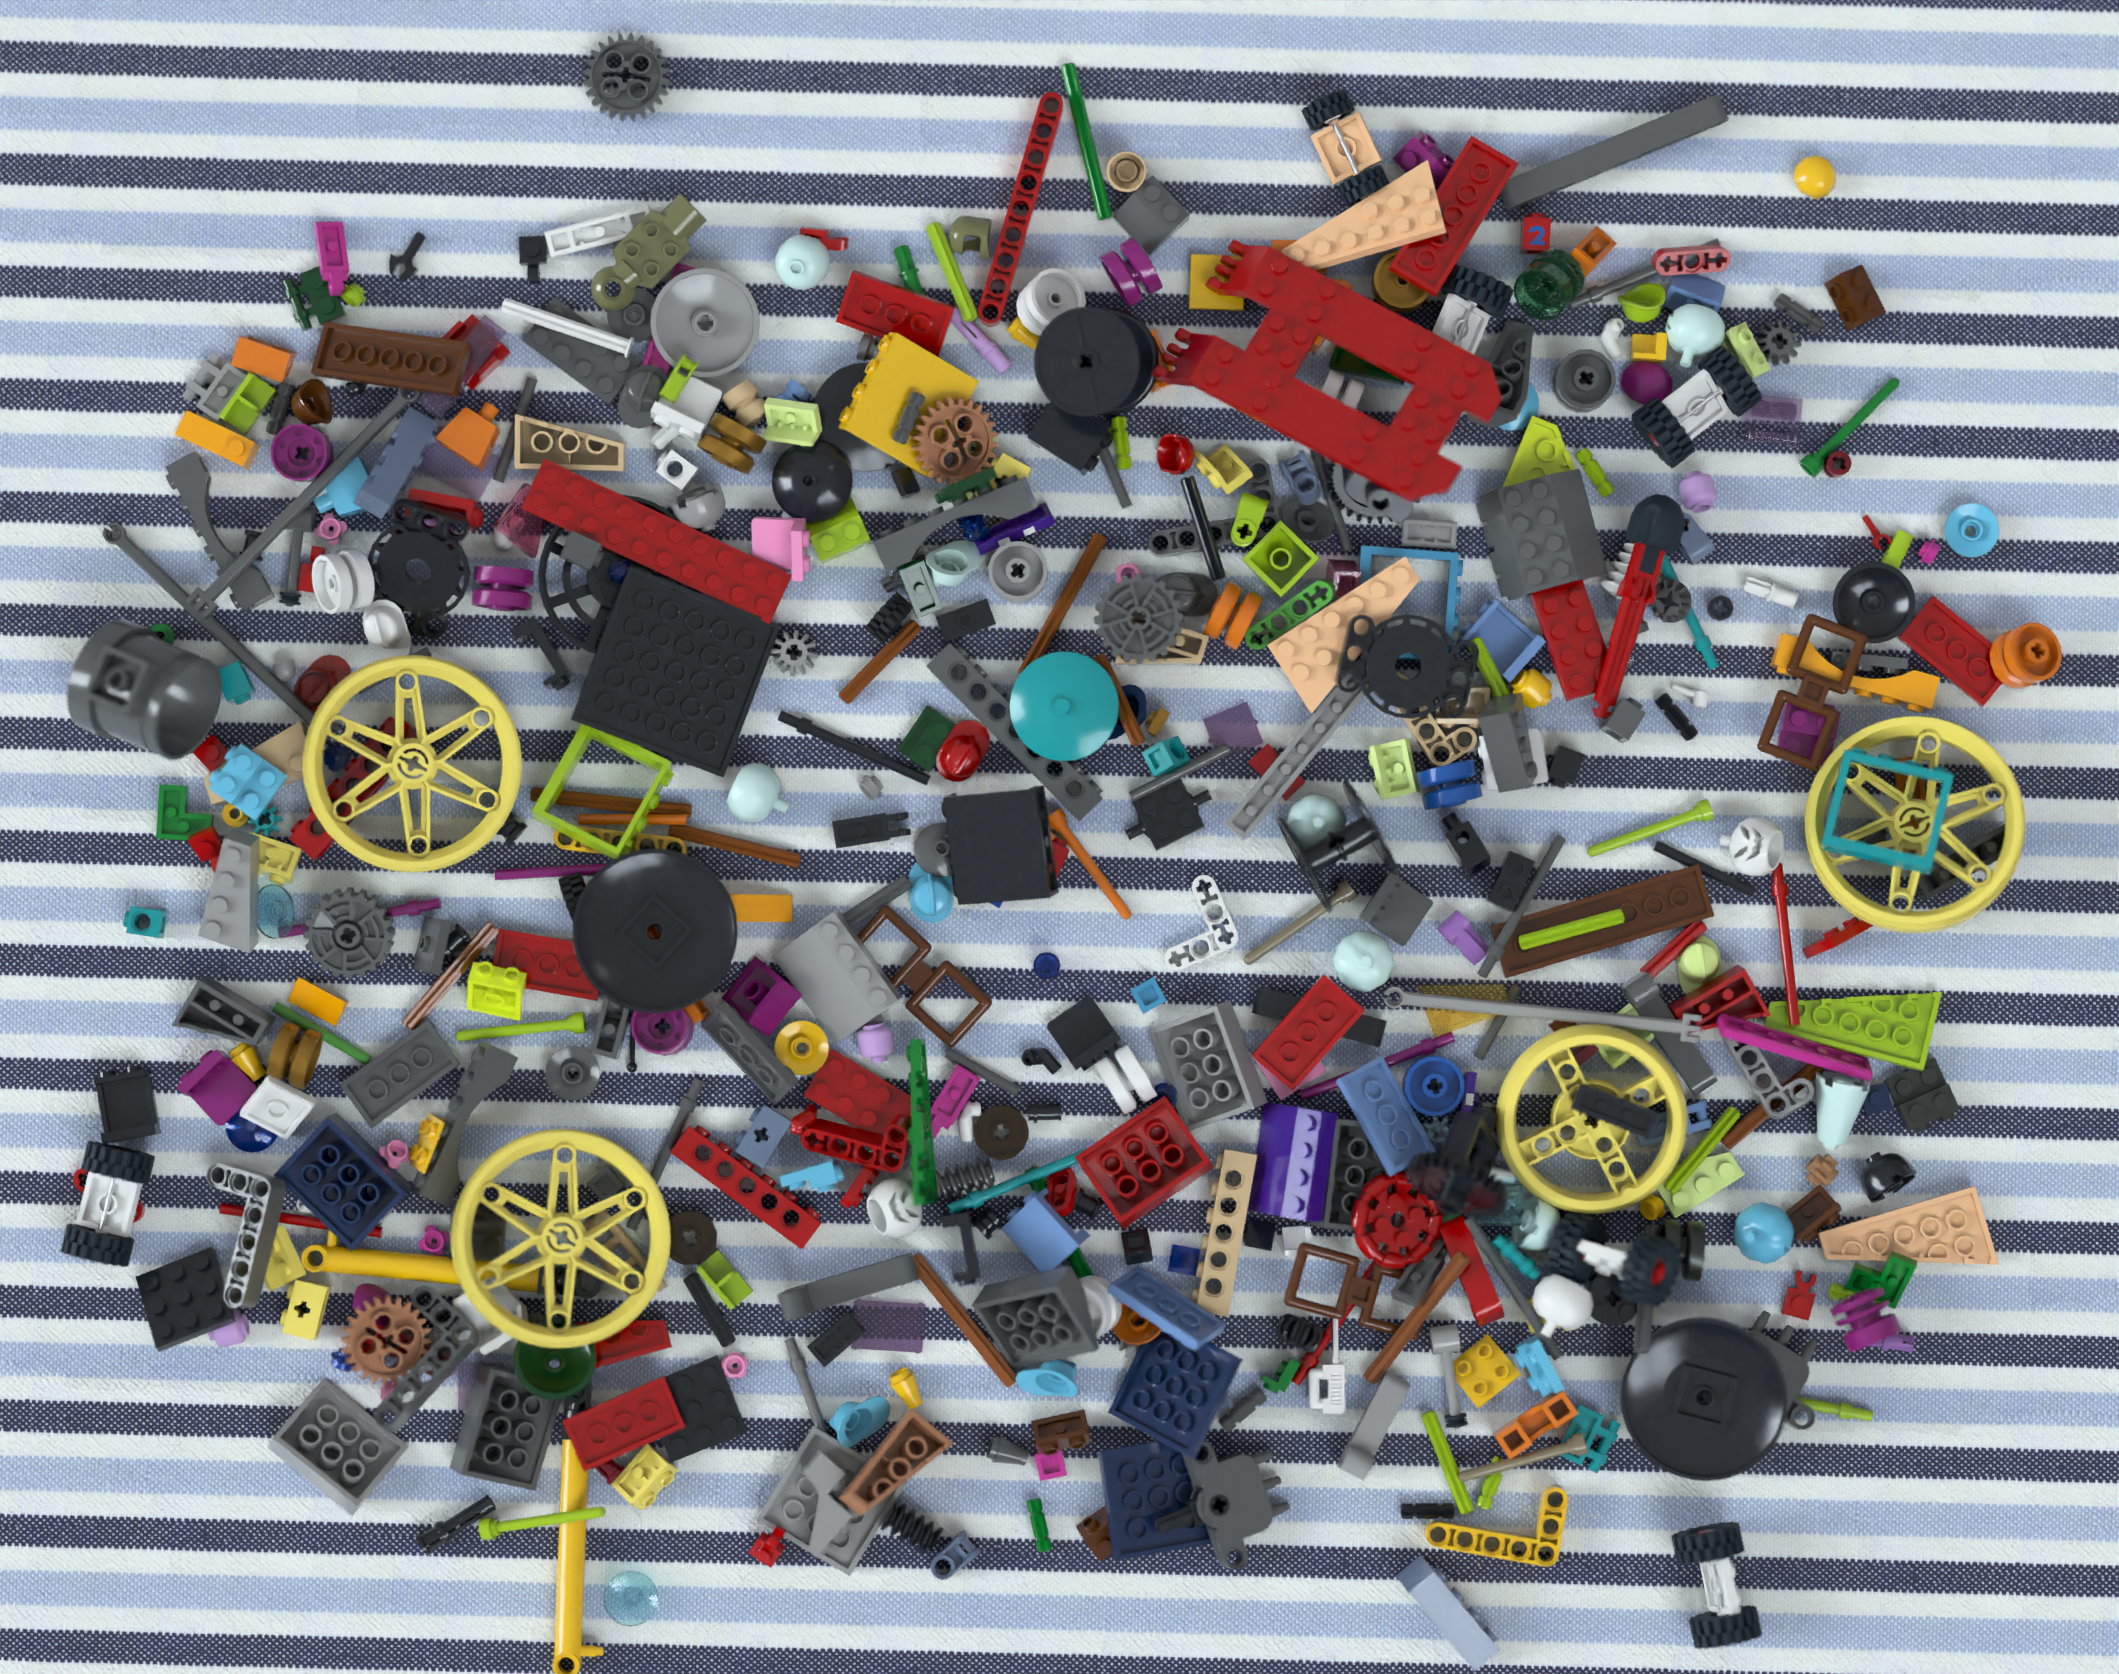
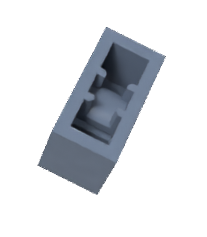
[735,1104,791,1168]

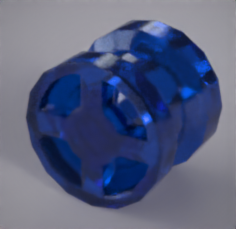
[957,514,990,542]
[1033,952,1060,979]

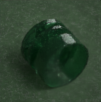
[1514,249,1584,321]

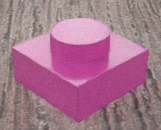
[1034,1450,1067,1481]

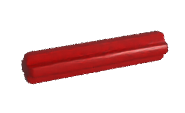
[1640,920,1707,979]

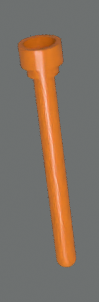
[1048,807,1132,920]

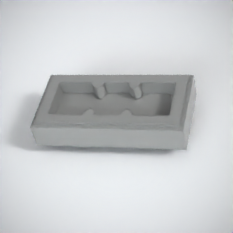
[1401,518,1458,550]

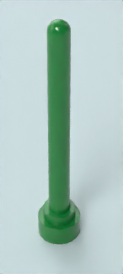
[1799,378,1899,478]

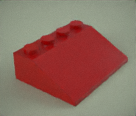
[1075,1096,1214,1229]

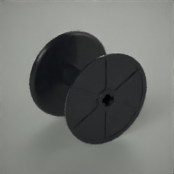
[1034,307,1159,416]
[1276,779,1399,913]

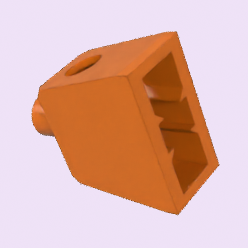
[436,402,500,472]

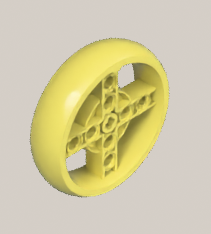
[1496,1024,1688,1214]

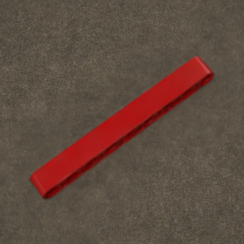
[978,92,1064,327]

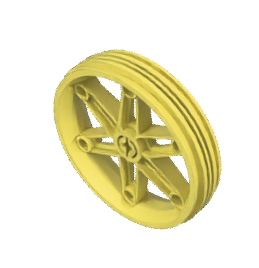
[303,655,522,872]
[1805,716,2025,933]
[451,1129,671,1348]

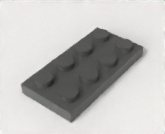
[522,297,642,406]
[701,1001,799,1106]
[339,1020,461,1128]

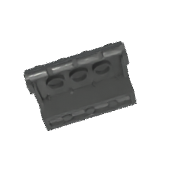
[1476,469,1608,601]

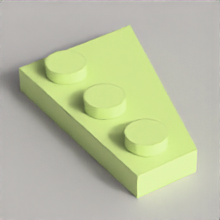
[1656,1152,1744,1218]

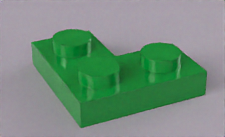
[156,784,214,841]
[1844,1251,1917,1309]

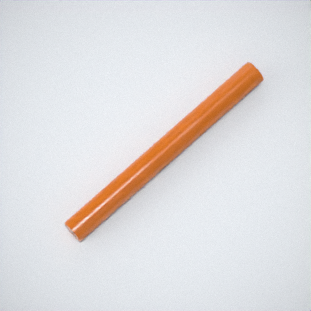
[578,814,687,825]

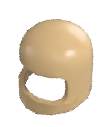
[1106,151,1147,192]

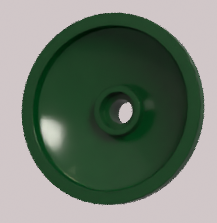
[513,1319,596,1400]

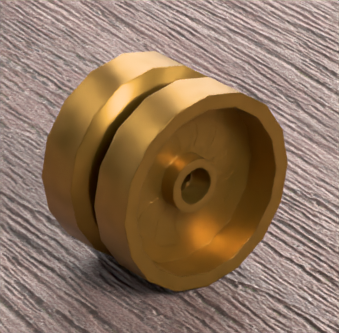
[1371,250,1429,314]
[697,412,767,475]
[266,1022,323,1090]

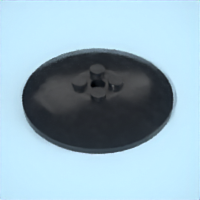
[572,849,738,1014]
[1621,1317,1787,1481]

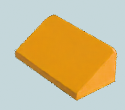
[288,977,349,1027]

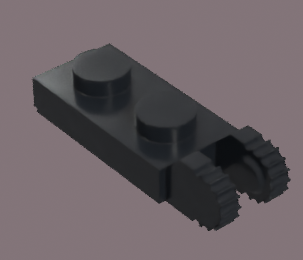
[832,812,911,849]

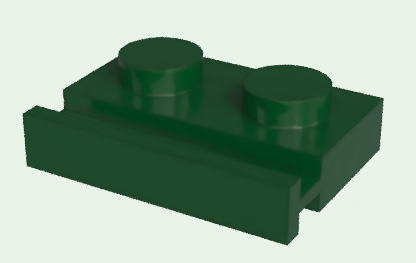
[897,705,956,772]

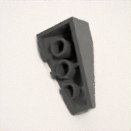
[1467,319,1533,428]

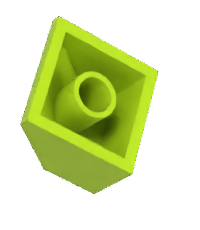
[806,496,872,564]
[1242,520,1319,600]

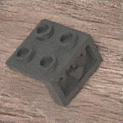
[1359,872,1433,946]

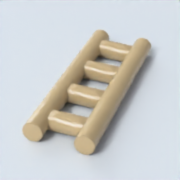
[583,1201,668,1297]

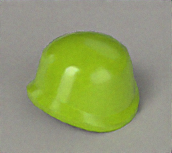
[1617,283,1666,323]

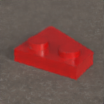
[1802,916,1874,959]

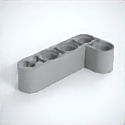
[1722,1037,1814,1120]
[1337,1371,1411,1481]

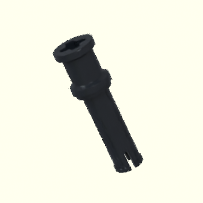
[415,1494,496,1556]

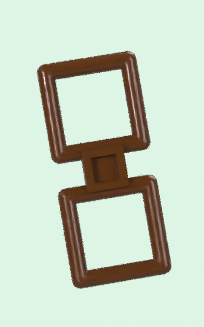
[1757,613,1868,771]
[857,905,992,1047]
[1284,1242,1433,1340]

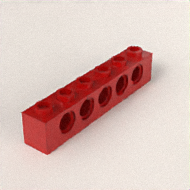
[289,716,417,861]
[670,1125,822,1250]

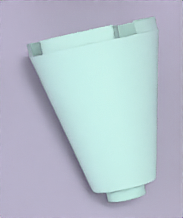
[1815,1071,1870,1149]

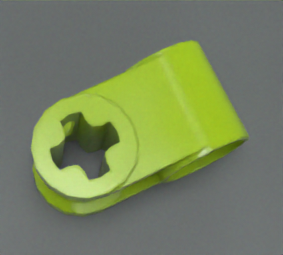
[1231,492,1269,547]

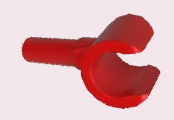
[1862,515,1891,550]

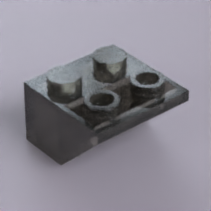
[449,1198,508,1261]

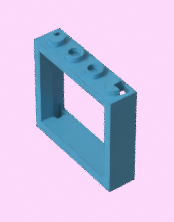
[1358,545,1463,661]

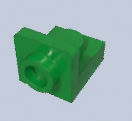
[1260,1357,1300,1394]

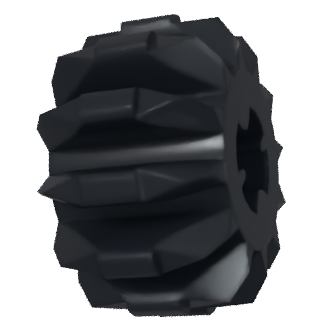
[1276,1313,1323,1353]

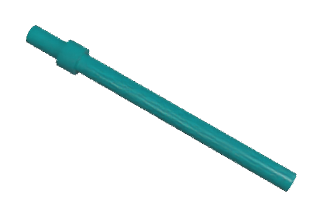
[1661,552,1719,670]
[948,1147,1089,1214]

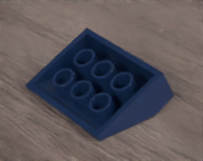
[274,1112,413,1251]

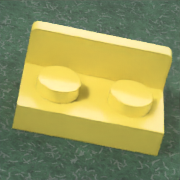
[249,832,302,886]
[264,1224,306,1291]
[611,1444,678,1510]

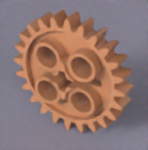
[911,397,999,485]
[340,1295,431,1386]

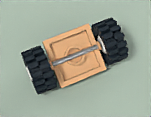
[1302,89,1389,207]

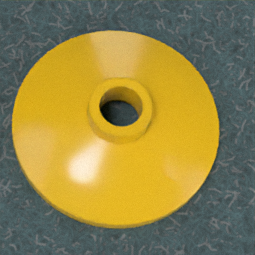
[774,1021,829,1075]

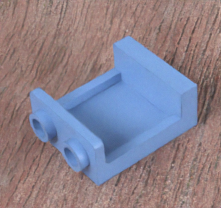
[1459,599,1546,684]
[1001,1188,1090,1273]

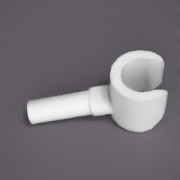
[1672,683,1708,708]

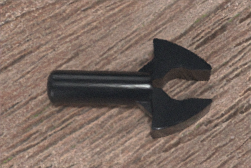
[389,232,426,281]

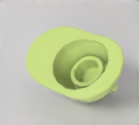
[1677,936,1722,995]

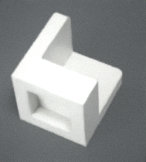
[1282,1225,1312,1256]

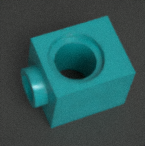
[219,661,256,705]
[1142,736,1191,777]
[123,906,168,938]

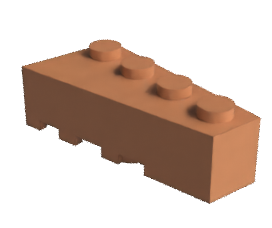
[839,1409,954,1516]

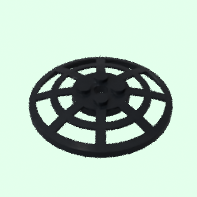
[538,495,699,654]

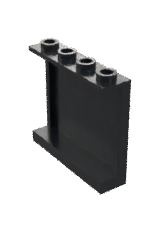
[942,785,1059,905]

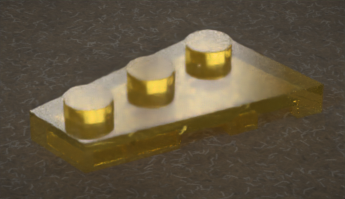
[1417,985,1509,1037]

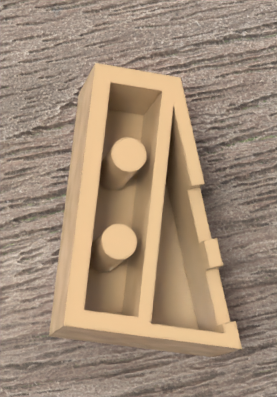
[1114,613,1210,665]

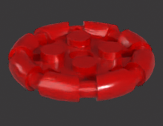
[1351,1170,1443,1269]

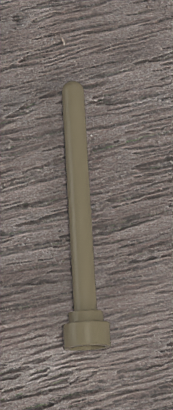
[1244,879,1358,965]
[1458,1432,1588,1482]

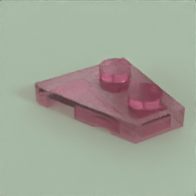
[493,483,544,558]

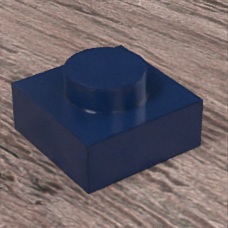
[1862,1082,1893,1115]

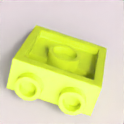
[467,961,527,1021]

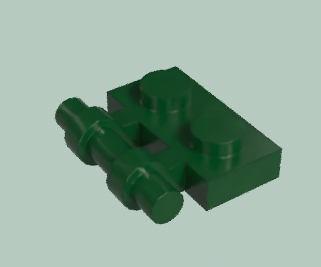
[282,266,346,332]
[934,467,997,504]

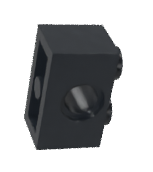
[1486,851,1535,912]

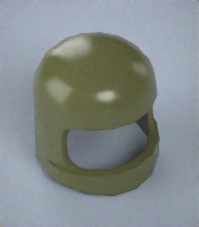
[949,216,991,260]

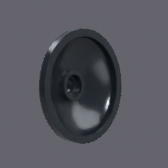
[772,441,853,523]
[1832,562,1915,643]

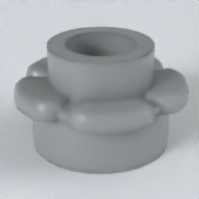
[859,775,883,800]

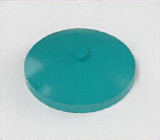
[1010,652,1120,761]

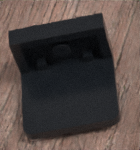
[1047,996,1121,1071]

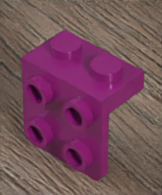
[176,1049,258,1126]

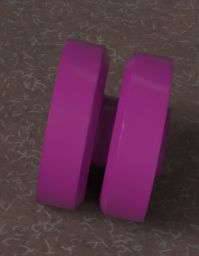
[1099,237,1163,308]
[472,566,534,611]

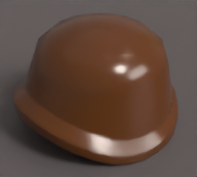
[291,379,333,425]

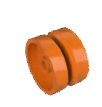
[1202,580,1263,651]
[1990,622,2062,689]

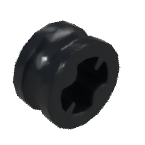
[1707,596,1733,621]

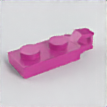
[314,221,350,296]
[931,1064,981,1138]

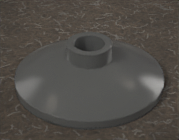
[607,288,656,342]
[1281,498,1334,543]
[914,823,954,877]
[545,1046,600,1101]

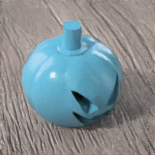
[1733,1202,1794,1263]

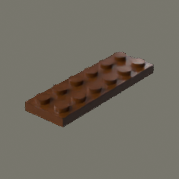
[311,322,472,397]

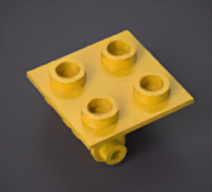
[409,1113,445,1174]
[1453,1334,1521,1409]

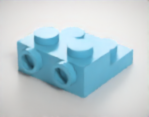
[209,744,289,821]
[779,1159,845,1193]
[1513,1336,1565,1396]

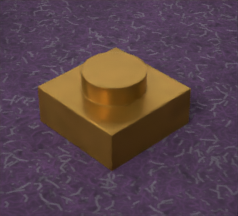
[1145,708,1170,738]

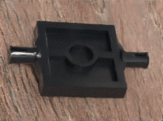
[1125,778,1212,851]

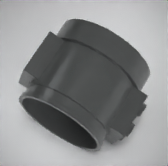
[67,619,222,760]

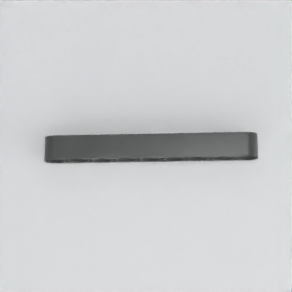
[1500,94,1729,211]

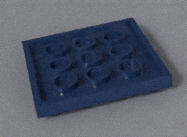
[1108,1331,1243,1459]
[1098,1439,1215,1561]

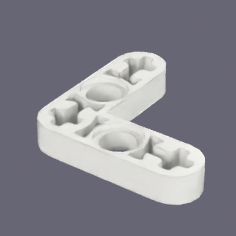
[1164,875,1238,971]

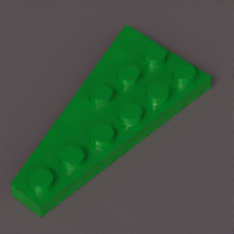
[906,1038,938,1206]

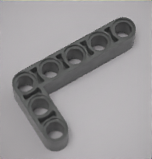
[1148,459,1280,557]
[1619,971,1718,1096]
[206,1163,286,1308]
[777,1253,920,1322]
[374,1286,480,1433]

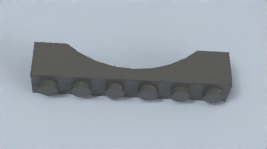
[165,452,275,612]
[873,474,1038,572]
[412,1041,518,1207]

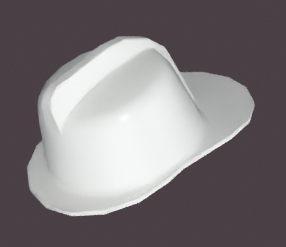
[363,600,412,659]

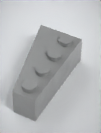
[198,828,259,953]

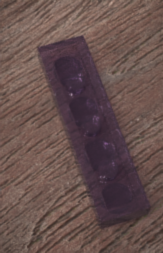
[418,315,507,419]

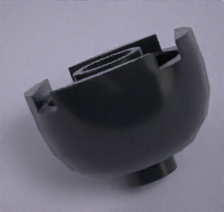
[1860,1152,1917,1203]

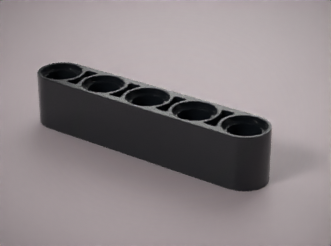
[1251,986,1387,1047]

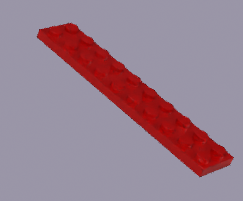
[521,459,792,624]

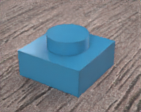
[1130,977,1167,1014]

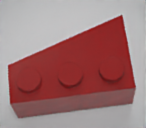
[1668,965,1771,1033]

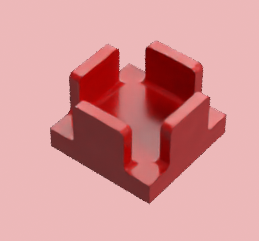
[442,314,511,391]

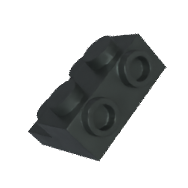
[1884,1058,1959,1133]

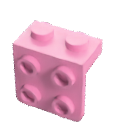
[751,517,811,581]

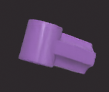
[1437,910,1489,966]

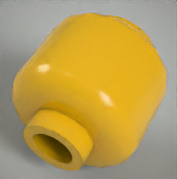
[1511,669,1552,709]

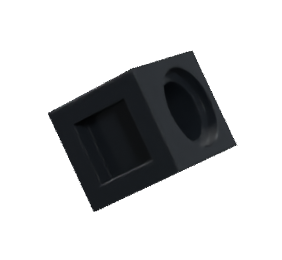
[1548,745,1585,789]

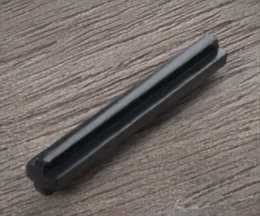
[1181,476,1226,581]

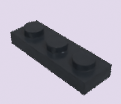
[1570,1082,1659,1139]

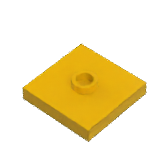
[1189,254,1244,311]

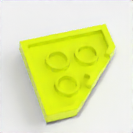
[1502,415,1575,488]

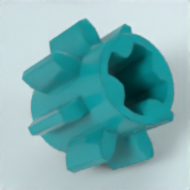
[248,806,284,838]

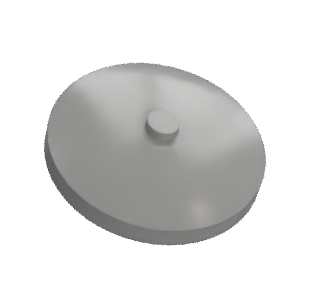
[650,268,760,377]

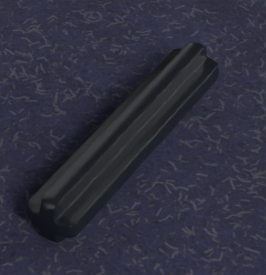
[683,1272,736,1348]

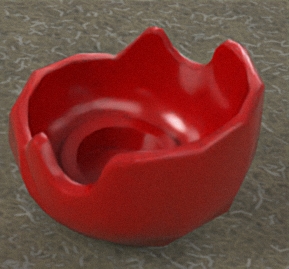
[1157,433,1194,475]

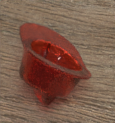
[294,655,352,713]

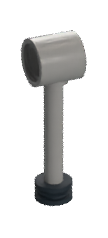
[1429,1324,1468,1429]

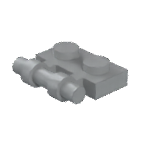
[182,352,247,423]

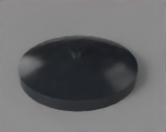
[813,363,898,472]

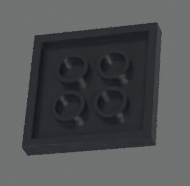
[136,1247,236,1352]
[661,1355,748,1463]

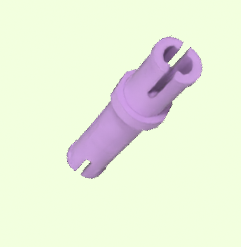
[951,305,1013,375]

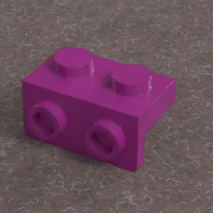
[1392,131,1455,191]

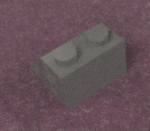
[1113,175,1190,256]

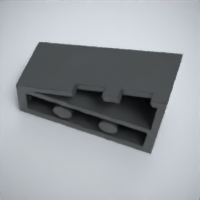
[1478,692,1538,793]
[172,975,276,1045]

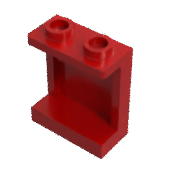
[405,488,484,532]

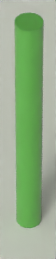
[272,1002,372,1065]

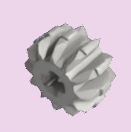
[771,630,818,677]

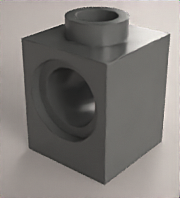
[559,531,604,571]

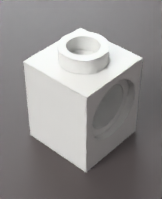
[655,449,700,493]

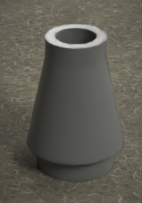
[986,1436,1029,1466]

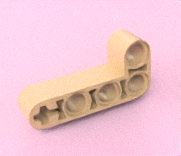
[1395,673,1477,767]

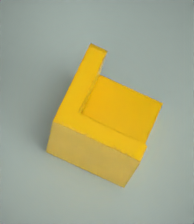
[1630,332,1667,364]

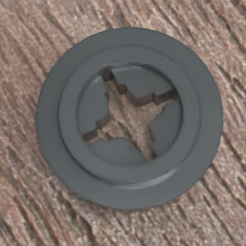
[1649,579,1692,623]

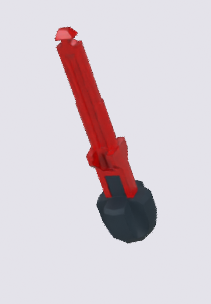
[1592,494,1685,719]

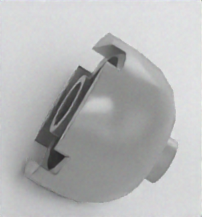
[670,483,726,532]

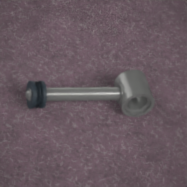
[279,503,316,607]

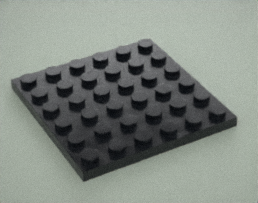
[570,566,781,777]

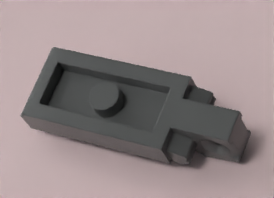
[1830,650,1908,674]
[1391,1240,1448,1308]

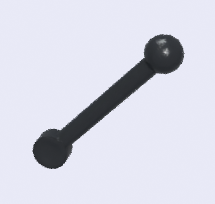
[627,1016,637,1073]

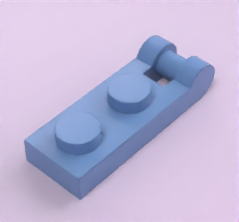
[1636,1100,1713,1147]

